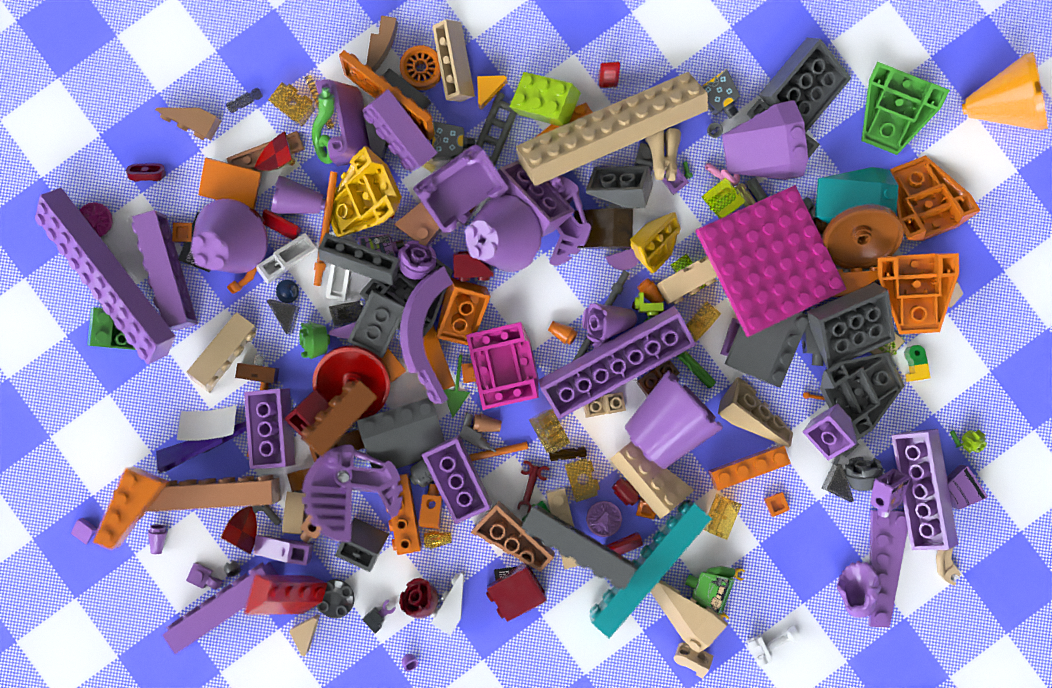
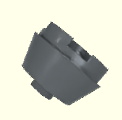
[843,457,884,491]

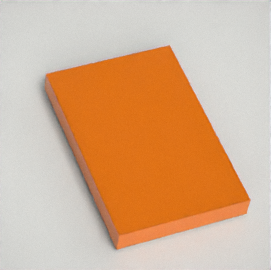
[198,157,262,209]

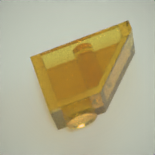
[686,301,721,342]

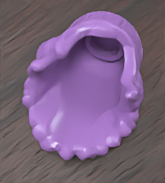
[836,561,881,618]

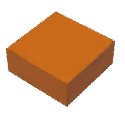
[172,222,193,242]
[764,492,790,517]

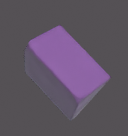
[71,518,98,545]

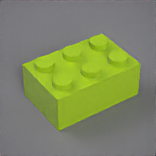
[509,72,581,126]

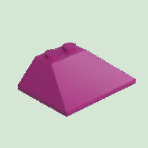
[466,322,539,410]

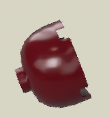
[399,578,439,619]

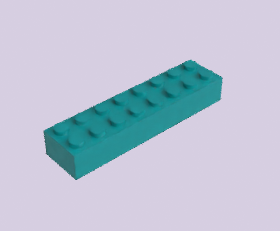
[589,500,712,639]

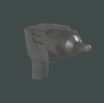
[459,412,496,452]

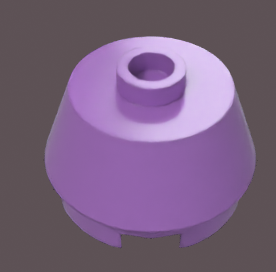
[398,241,436,280]

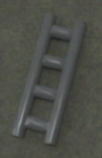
[476,92,517,167]

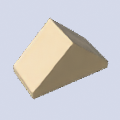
[289,614,320,657]

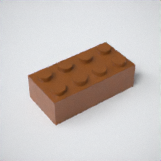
[300,380,377,457]

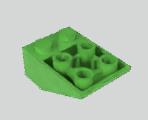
[87,307,136,350]

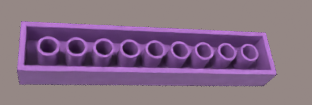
[35,188,176,365]

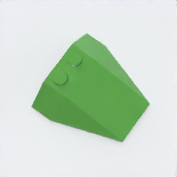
[861,61,950,155]

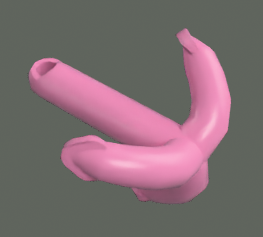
[705,163,740,195]

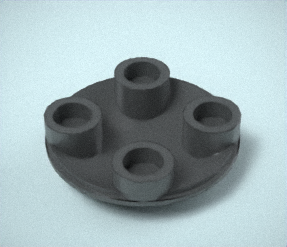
[317,579,355,619]

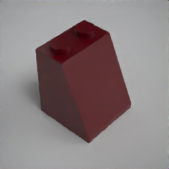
[486,563,547,622]

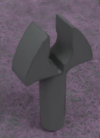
[252,505,281,526]

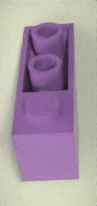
[253,535,314,566]

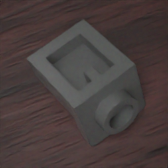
[634,143,653,171]

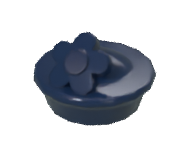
[275,279,299,303]

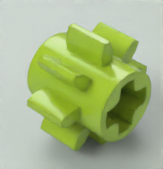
[961,429,987,453]

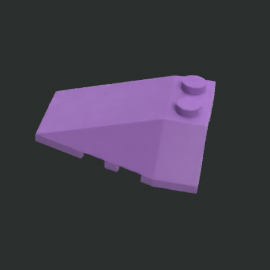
[722,100,808,180]

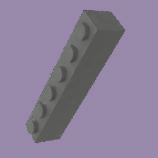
[521,505,638,590]

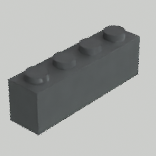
[318,233,399,285]

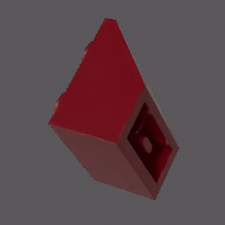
[453,251,494,281]
[284,388,330,437]

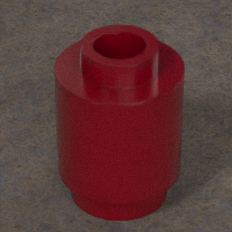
[611,477,640,506]

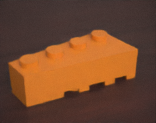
[93,466,170,550]

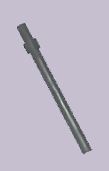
[573,270,630,361]

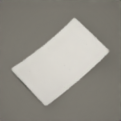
[177,405,237,441]

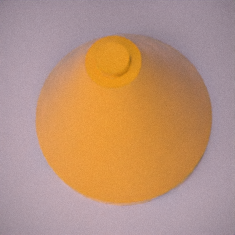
[962,52,1048,131]

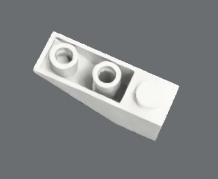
[430,571,464,636]

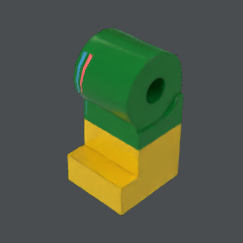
[904,345,931,382]

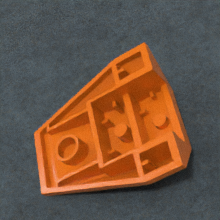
[890,155,980,241]
[877,253,959,334]

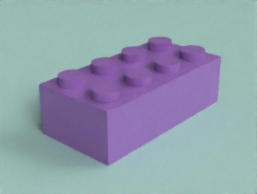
[362,89,437,172]

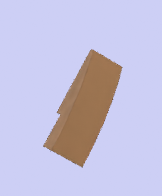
[366,16,398,73]

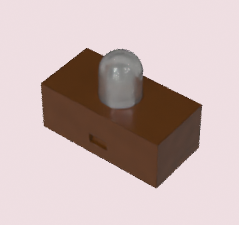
[235,352,279,384]

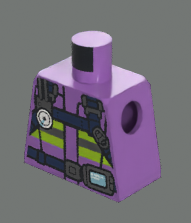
[358,234,405,258]

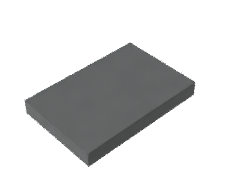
[347,289,405,358]

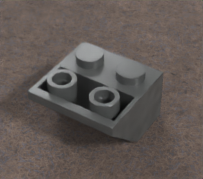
[335,518,389,572]

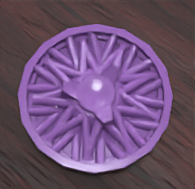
[586,501,622,537]

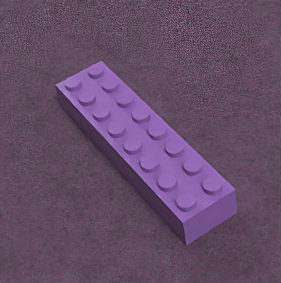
[538,306,696,419]

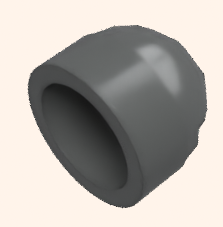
[707,122,723,138]
[224,560,241,577]

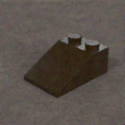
[574,208,633,250]

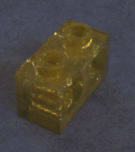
[528,409,571,453]

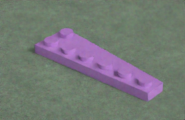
[868,510,908,628]

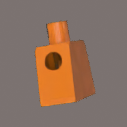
[418,484,443,529]

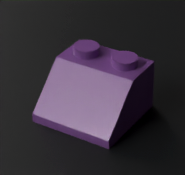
[802,403,857,461]

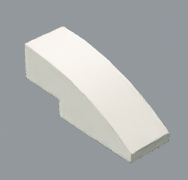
[256,233,316,285]
[326,239,358,302]

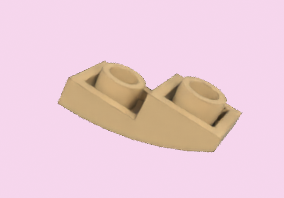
[583,392,626,418]
[282,492,306,535]

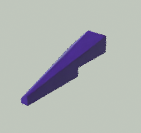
[156,421,247,474]

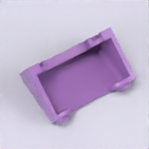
[315,79,371,167]
[413,145,508,233]

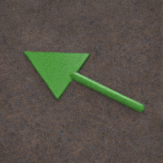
[444,354,470,418]

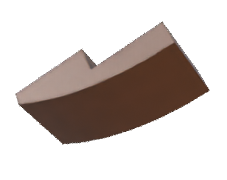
[636,360,680,397]

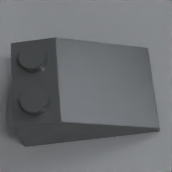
[586,165,653,209]

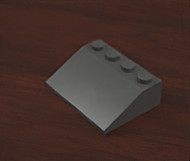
[759,38,852,133]
[807,283,895,369]
[724,312,809,388]
[357,398,445,469]

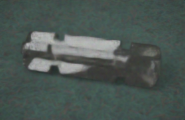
[226,87,263,113]

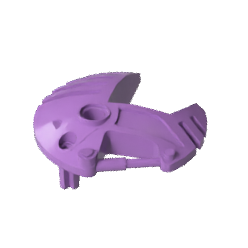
[547,176,591,267]
[302,445,402,542]

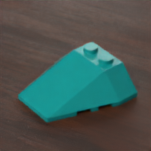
[815,167,899,224]

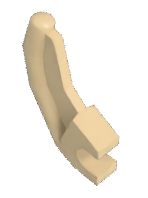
[936,547,961,586]

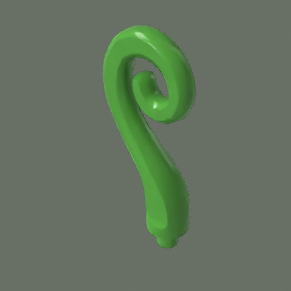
[312,87,335,164]

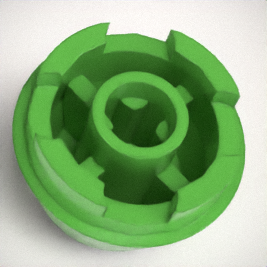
[299,321,330,359]

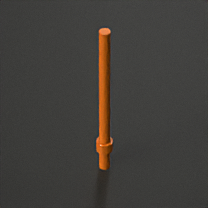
[313,171,338,286]

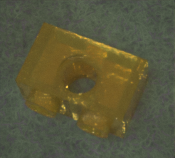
[564,457,600,502]

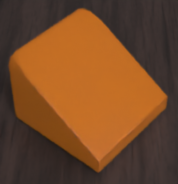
[636,496,656,520]

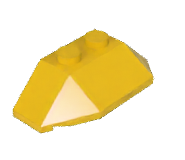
[630,212,681,273]

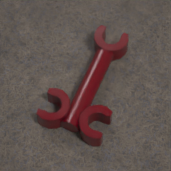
[517,460,550,513]

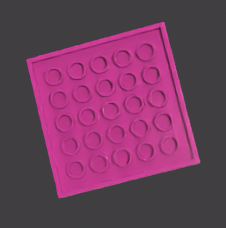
[695,185,847,337]

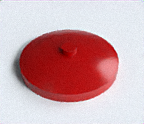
[312,345,391,421]

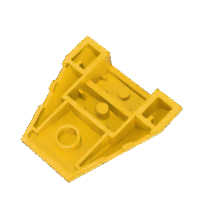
[330,146,402,238]

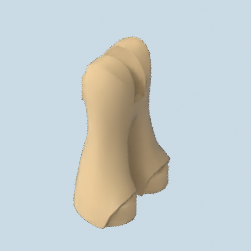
[645,128,681,181]

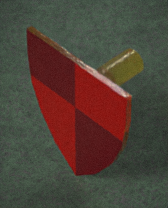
[254,131,295,172]
[221,506,257,554]

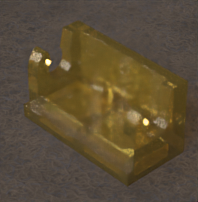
[703,493,742,540]

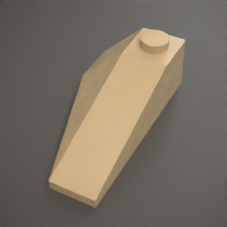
[718,377,793,448]
[650,580,728,653]

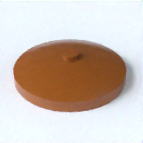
[822,204,903,269]

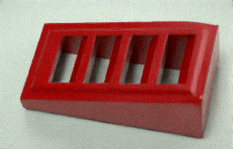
[598,62,620,88]

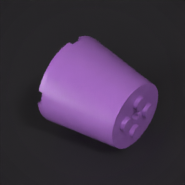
[624,371,724,469]

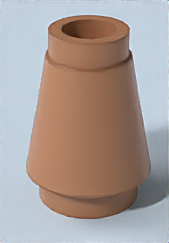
[472,413,502,432]

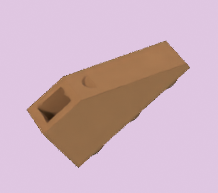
[155,107,222,141]

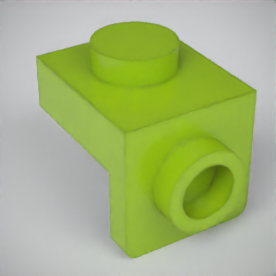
[634,292,664,316]

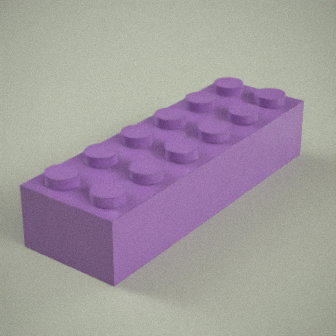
[132,210,198,331]
[891,429,959,550]
[162,562,279,654]

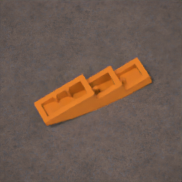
[423,324,455,390]

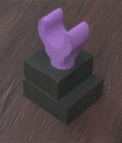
[362,600,396,634]

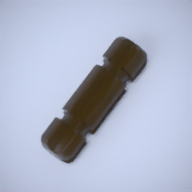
[549,446,587,461]

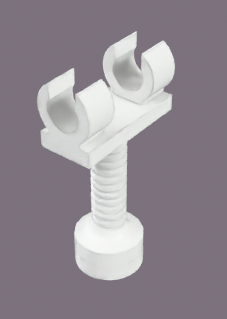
[746,626,802,667]

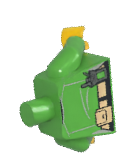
[685,566,745,619]

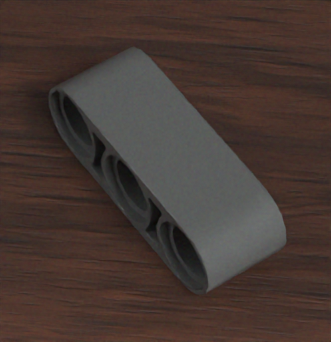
[383,68,431,110]

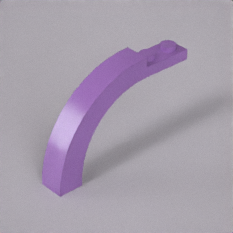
[400,266,453,404]

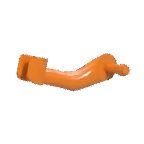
[227,267,257,294]

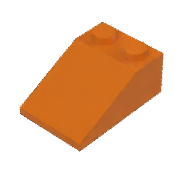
[435,278,491,346]

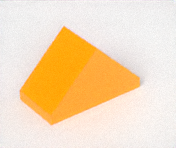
[477,75,507,110]

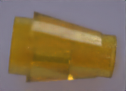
[423,530,452,550]

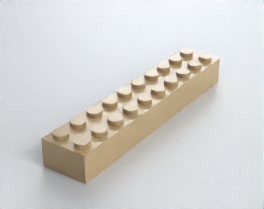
[516,72,708,186]

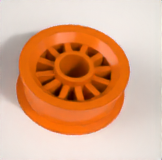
[400,45,441,91]

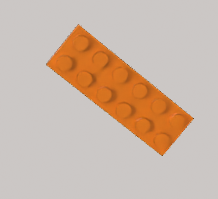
[339,50,434,141]

